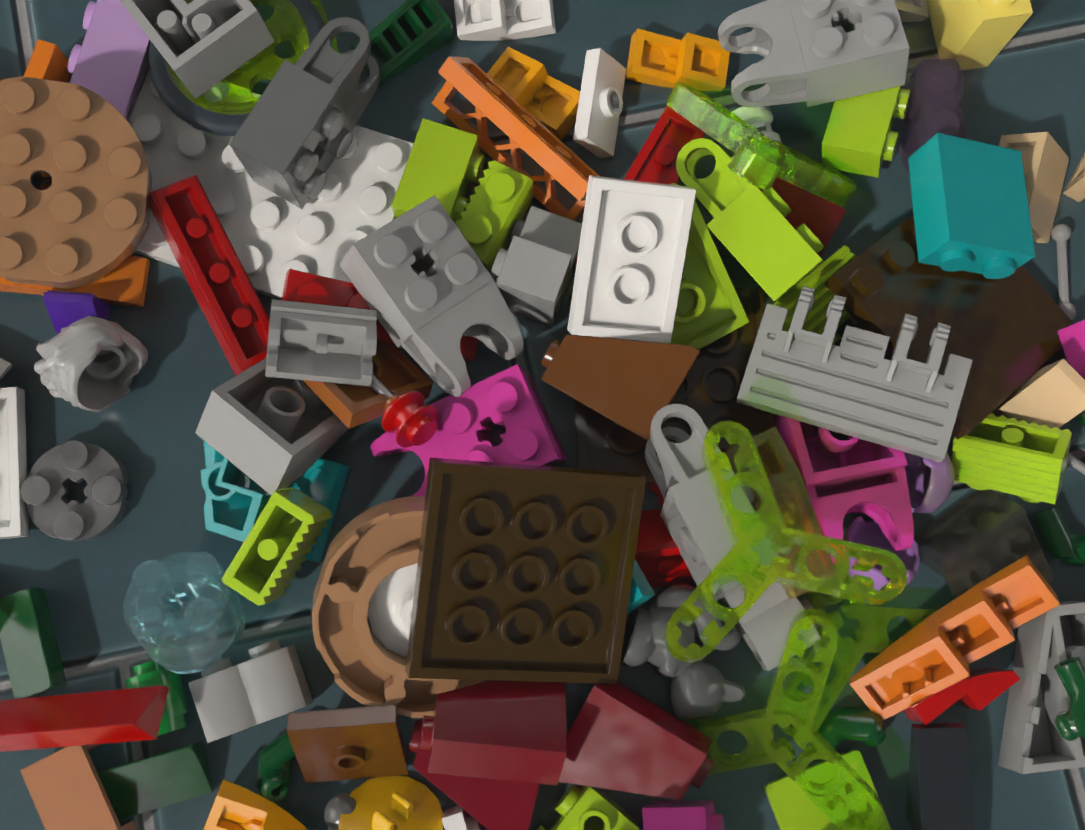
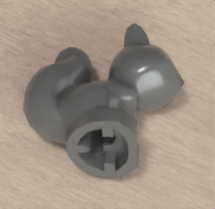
[620,584,746,722]

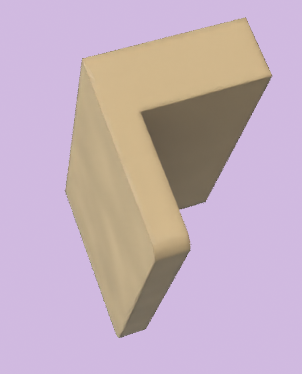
[999,132,1069,243]

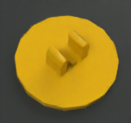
[338,776,443,830]

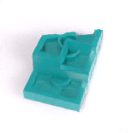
[197,435,350,562]

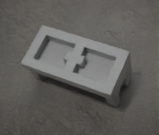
[265,299,377,386]

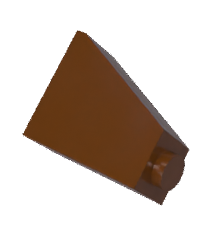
[541,335,701,441]

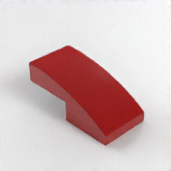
[903,668,1020,725]

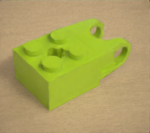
[676,138,824,302]

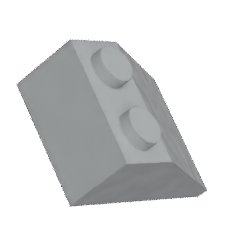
[195,358,349,496]

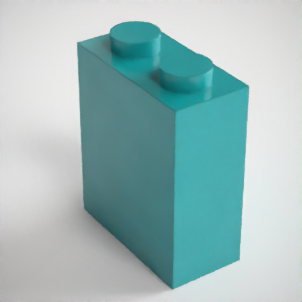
[908,133,1036,279]

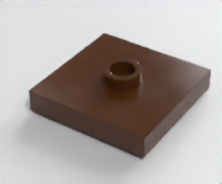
[286,705,409,783]

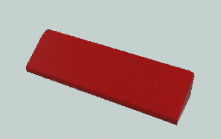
[149,175,270,376]
[0,685,169,752]

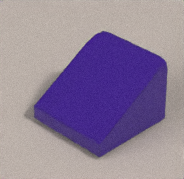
[43,290,111,334]

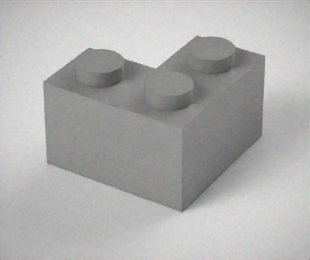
[120,0,275,99]
[491,206,582,327]

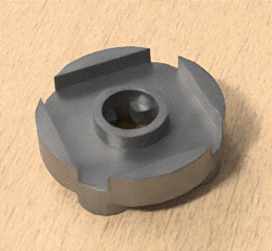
[20,440,130,542]

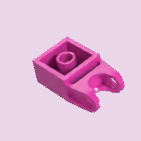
[370,364,568,496]
[774,414,914,565]

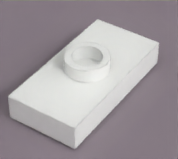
[573,48,626,158]

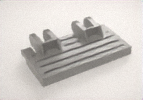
[737,286,973,463]

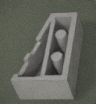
[998,601,1085,774]

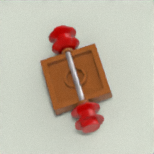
[303,343,439,448]

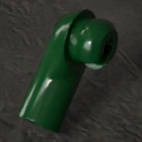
[1033,506,1085,567]
[1054,657,1085,741]
[806,707,887,758]
[256,731,296,803]

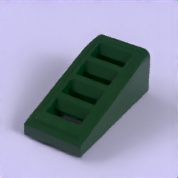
[351,0,454,87]

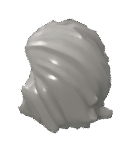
[34,316,148,412]

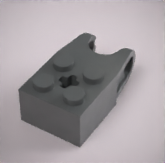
[229,17,380,209]

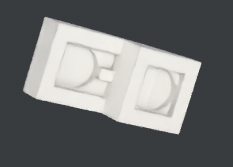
[454,0,556,41]

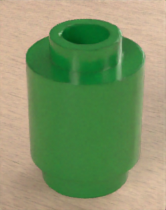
[125,658,189,736]

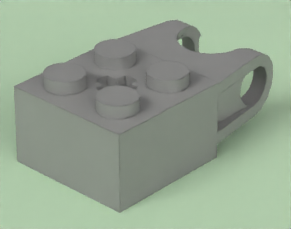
[718,0,910,107]
[339,195,523,397]
[645,404,780,605]

